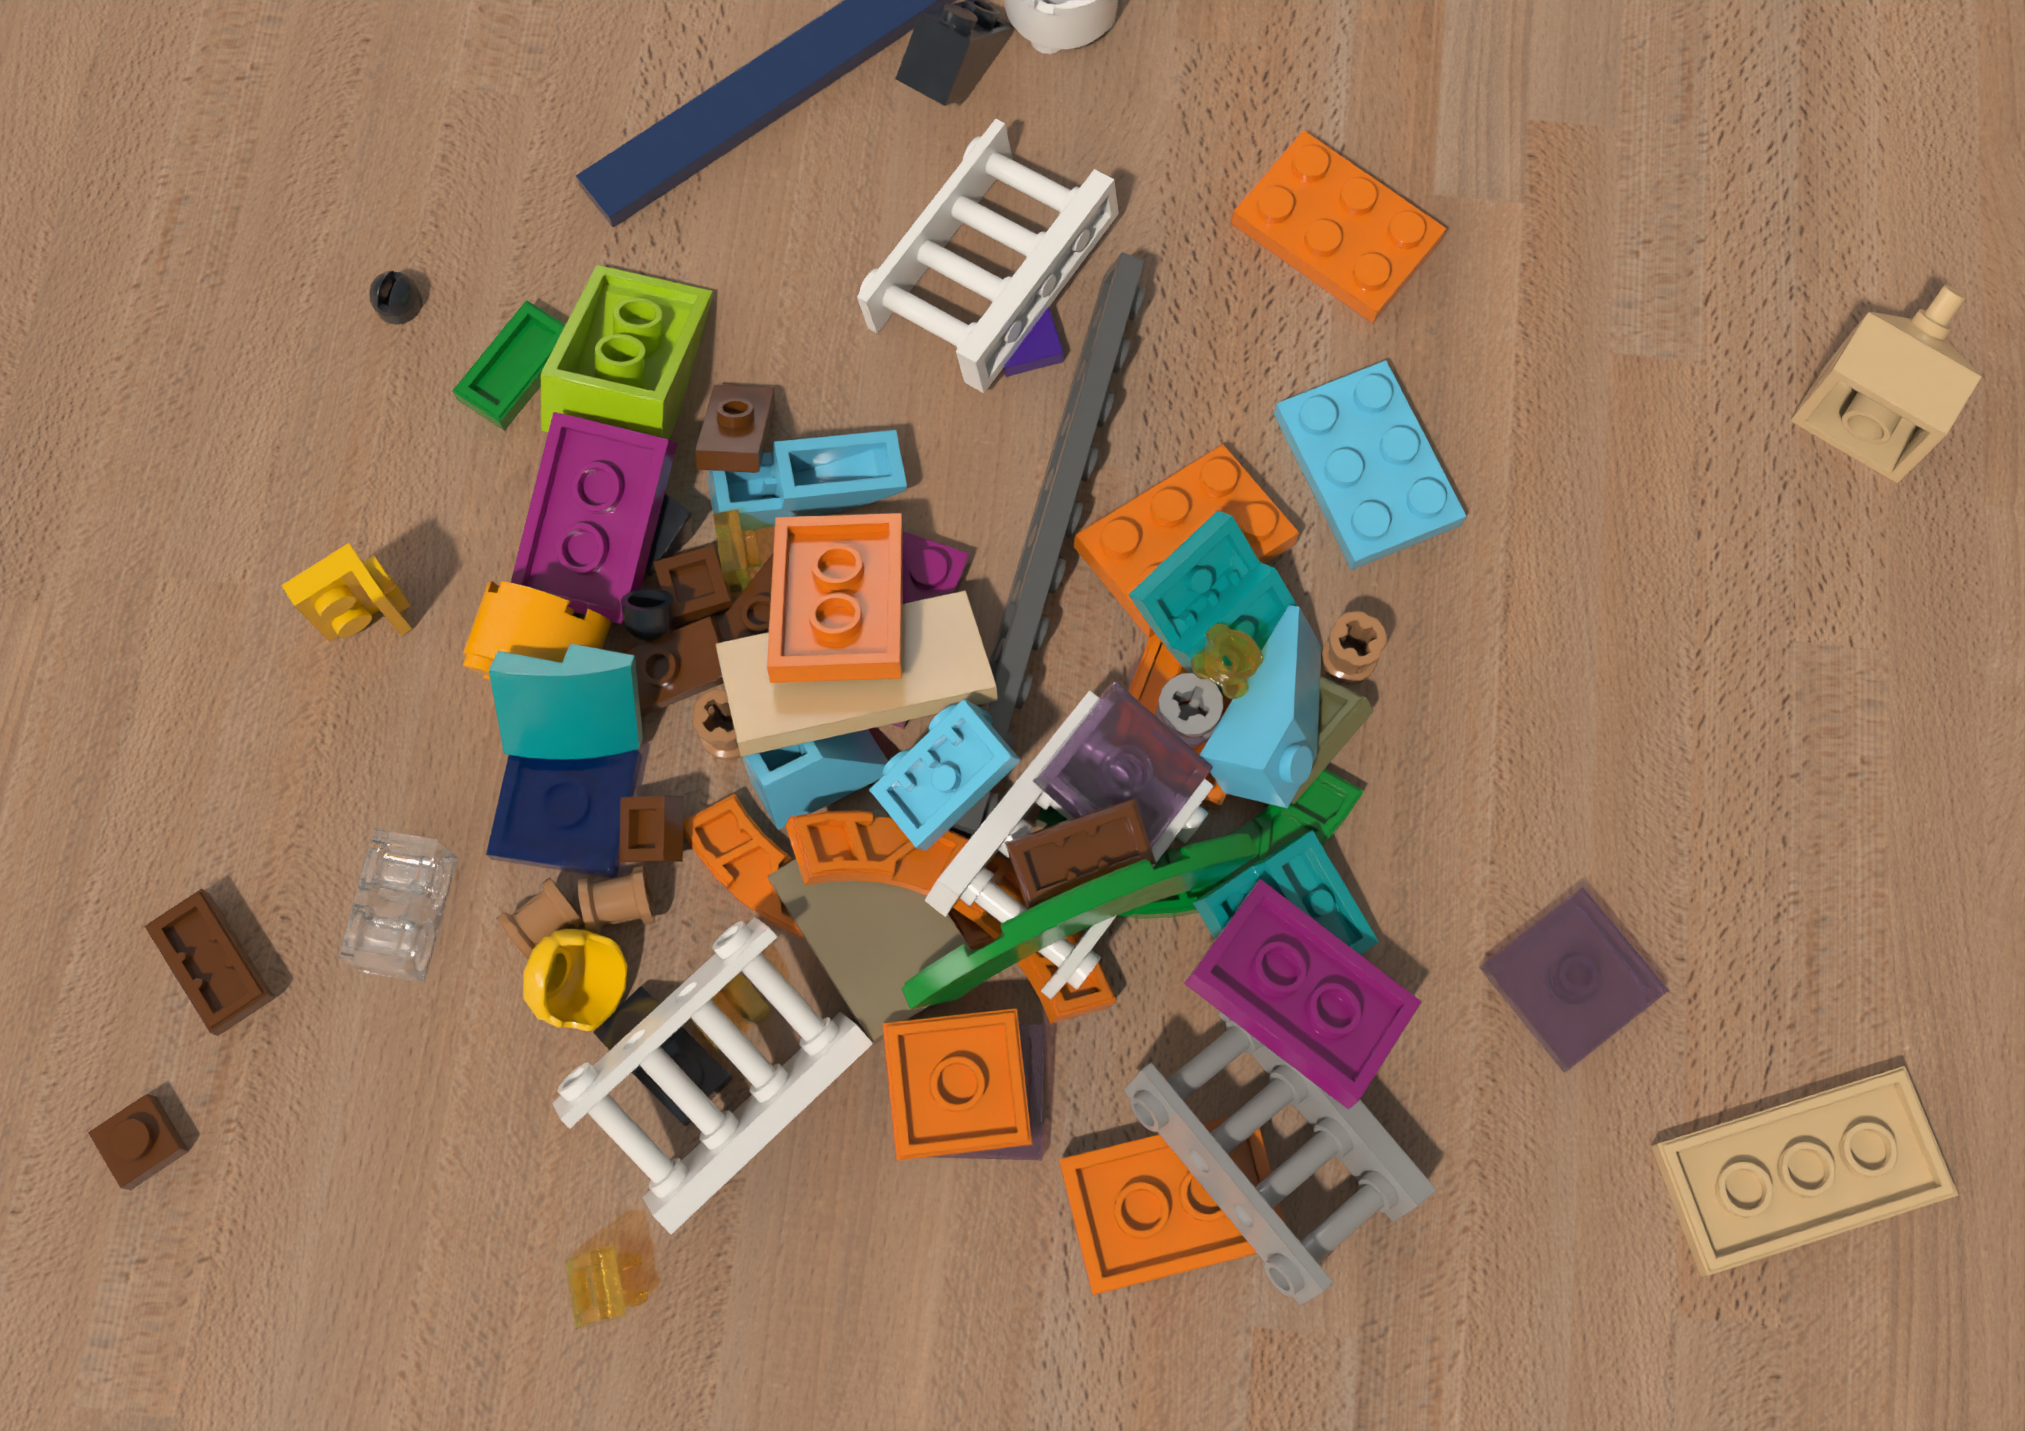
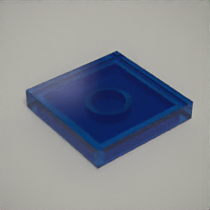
[486,750,642,878]

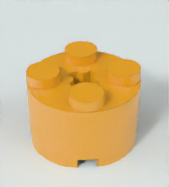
[463,581,611,682]

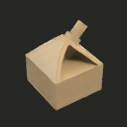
[1790,285,1982,484]

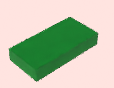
[452,300,565,431]

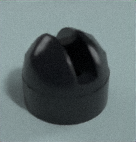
[369,271,422,324]
[621,588,674,642]

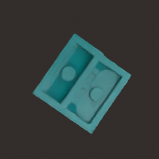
[1128,511,1298,692]
[489,644,643,759]
[1193,830,1379,955]

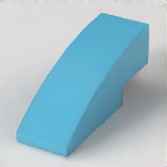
[707,430,907,535]

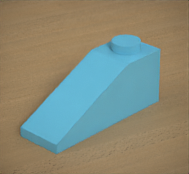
[1199,605,1322,808]

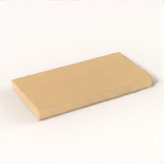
[715,591,997,757]
[1651,1066,1958,1277]

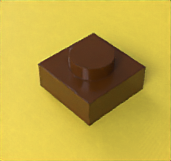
[653,544,732,626]
[619,795,684,863]
[88,1094,189,1190]

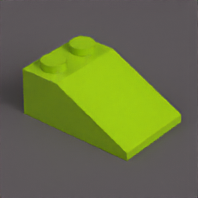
[541,264,713,440]

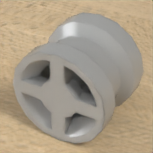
[1155,673,1223,748]

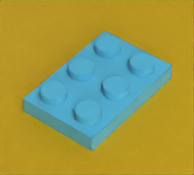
[1273,360,1467,570]

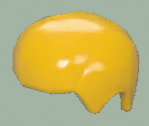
[523,929,628,1031]

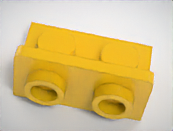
[281,543,412,642]

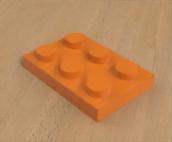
[1231,130,1447,324]
[1074,444,1299,639]
[767,513,903,683]
[1059,1117,1286,1296]

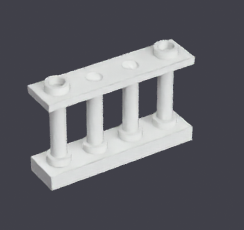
[857,119,1119,393]
[924,690,1213,999]
[552,917,873,1235]

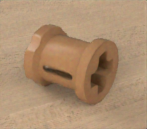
[1321,611,1387,684]
[692,689,740,761]
[578,865,656,934]
[497,877,584,959]

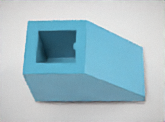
[742,729,888,830]

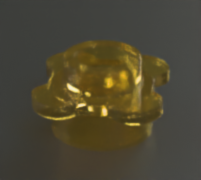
[1191,624,1263,699]

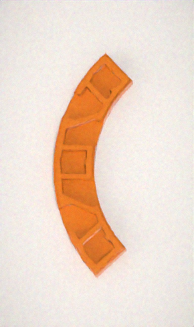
[683,794,996,950]
[785,811,1117,1024]

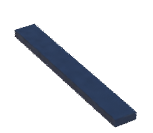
[576,0,956,227]

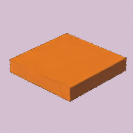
[882,1008,1032,1161]

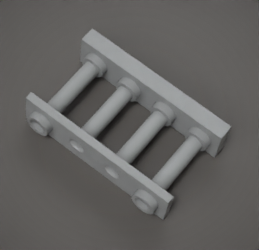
[1124,1012,1436,1306]

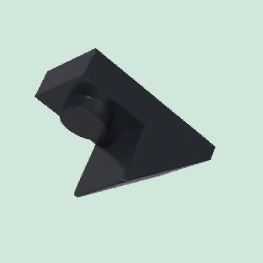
[593,986,733,1126]

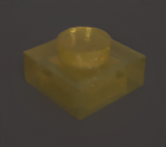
[713,509,762,593]

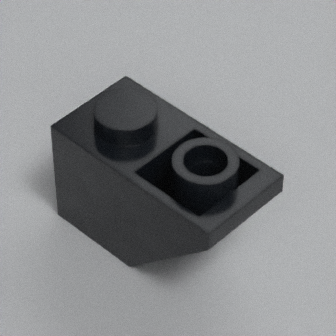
[895,0,1014,106]

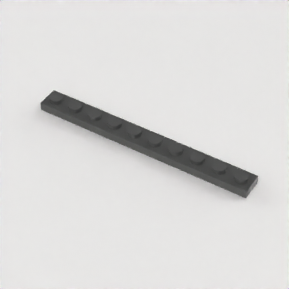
[949,252,1146,838]

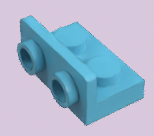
[869,699,1021,851]

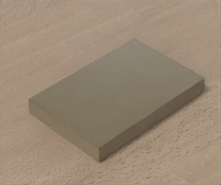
[767,808,971,1046]

